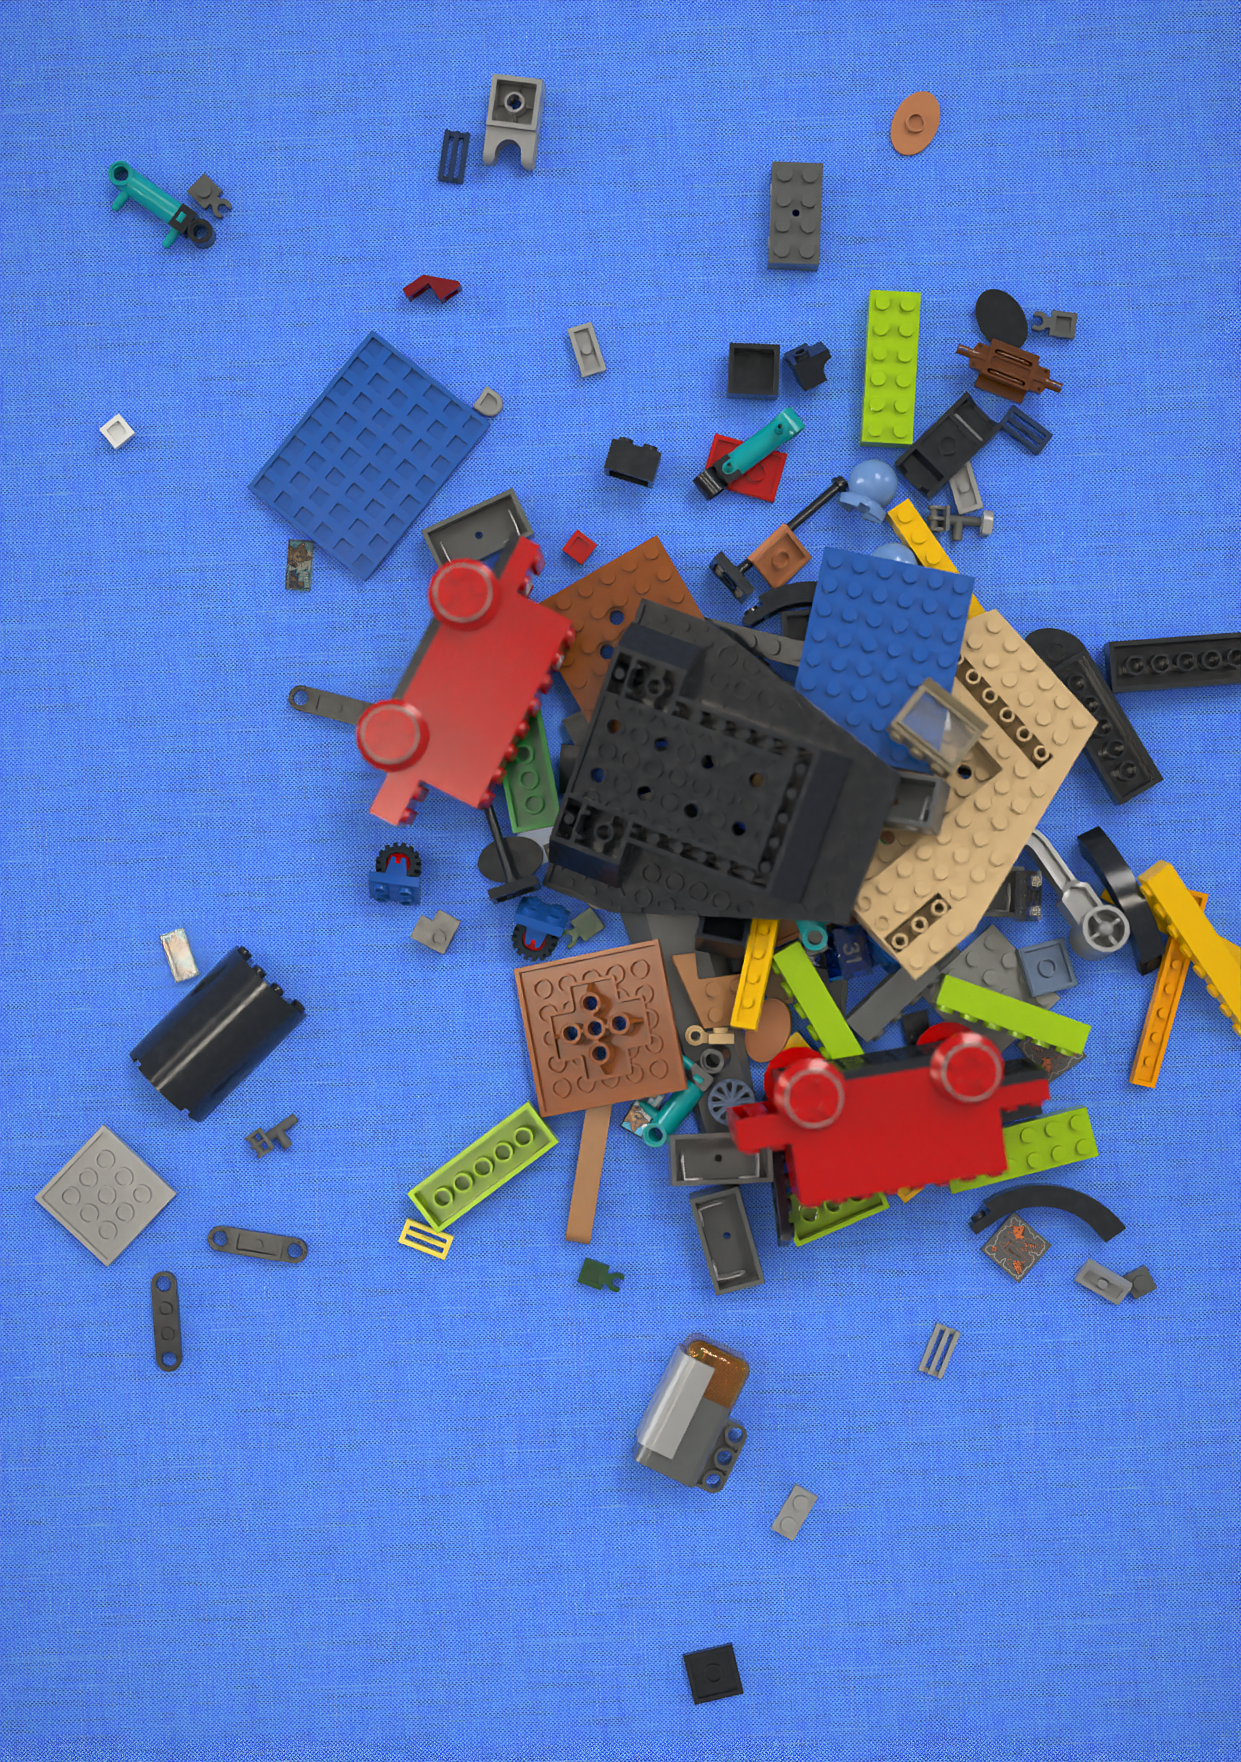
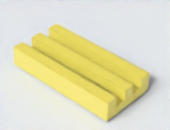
[398,1218,454,1260]

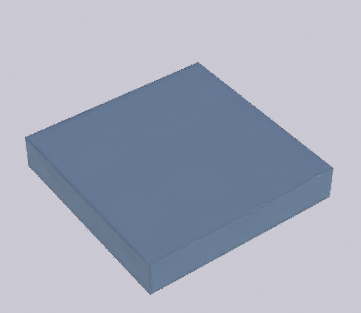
[1015,937,1078,998]

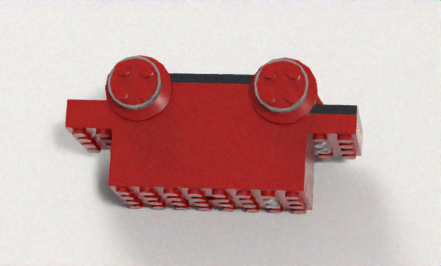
[356,531,577,828]
[726,1022,1051,1208]

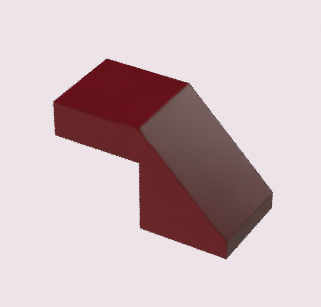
[402,275,462,304]

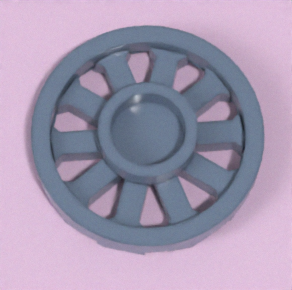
[707,1078,755,1126]

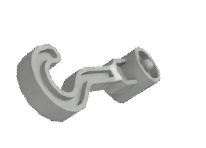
[1023,829,1130,961]

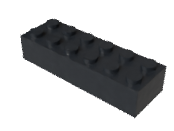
[1104,632,1241,694]
[1050,649,1164,806]

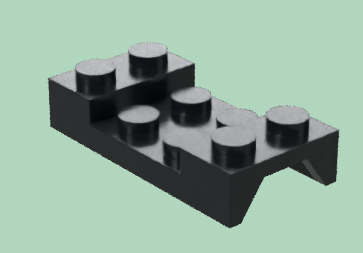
[894,392,1002,501]

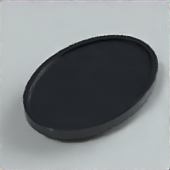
[975,289,1028,348]
[1024,628,1086,669]
[478,836,544,883]

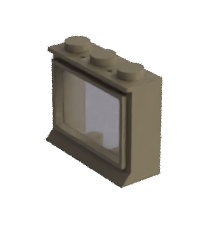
[885,677,989,778]

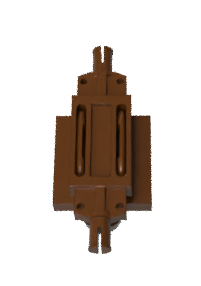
[955,338,1063,405]

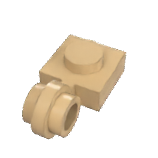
[685,1025,734,1046]

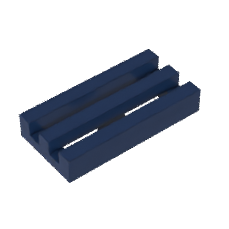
[438,129,470,185]
[999,405,1053,456]

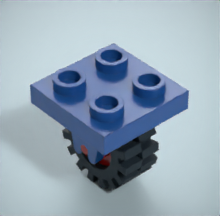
[368,842,421,906]
[512,896,571,961]

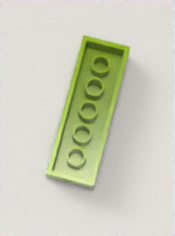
[860,290,921,449]
[771,939,864,1060]
[931,973,1092,1057]
[407,1100,559,1234]
[947,1104,1099,1194]

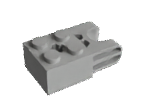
[483,73,546,171]

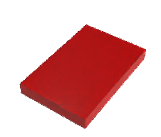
[705,433,788,503]

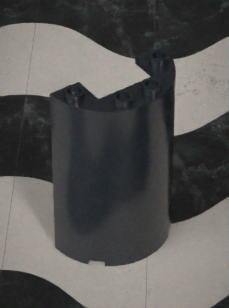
[129,945,307,1122]

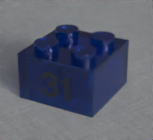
[823,924,874,983]

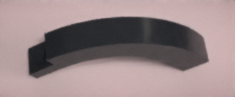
[742,581,817,629]
[1077,826,1165,976]
[967,1183,1126,1243]

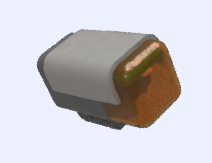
[632,1332,750,1493]

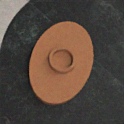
[890,91,940,156]
[745,998,792,1063]

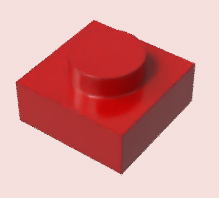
[562,529,597,565]

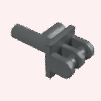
[928,505,981,541]
[244,1114,299,1159]

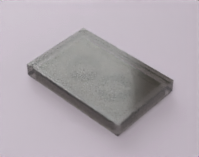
[1015,870,1042,922]

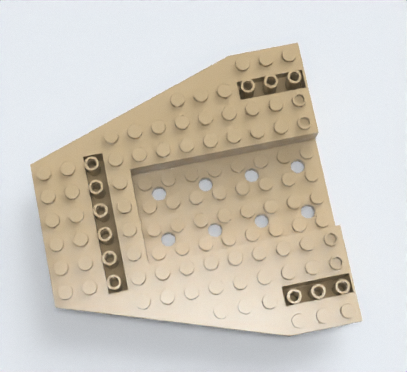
[751,609,1098,980]

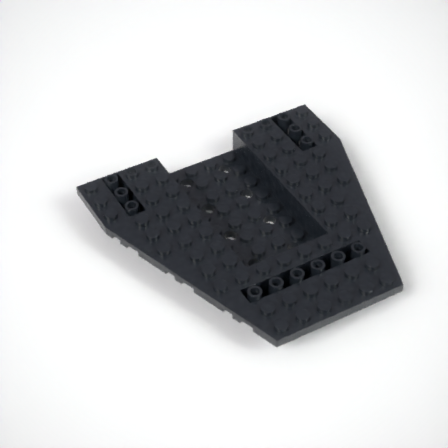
[542,598,902,923]

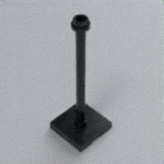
[709,475,849,604]
[484,803,542,905]

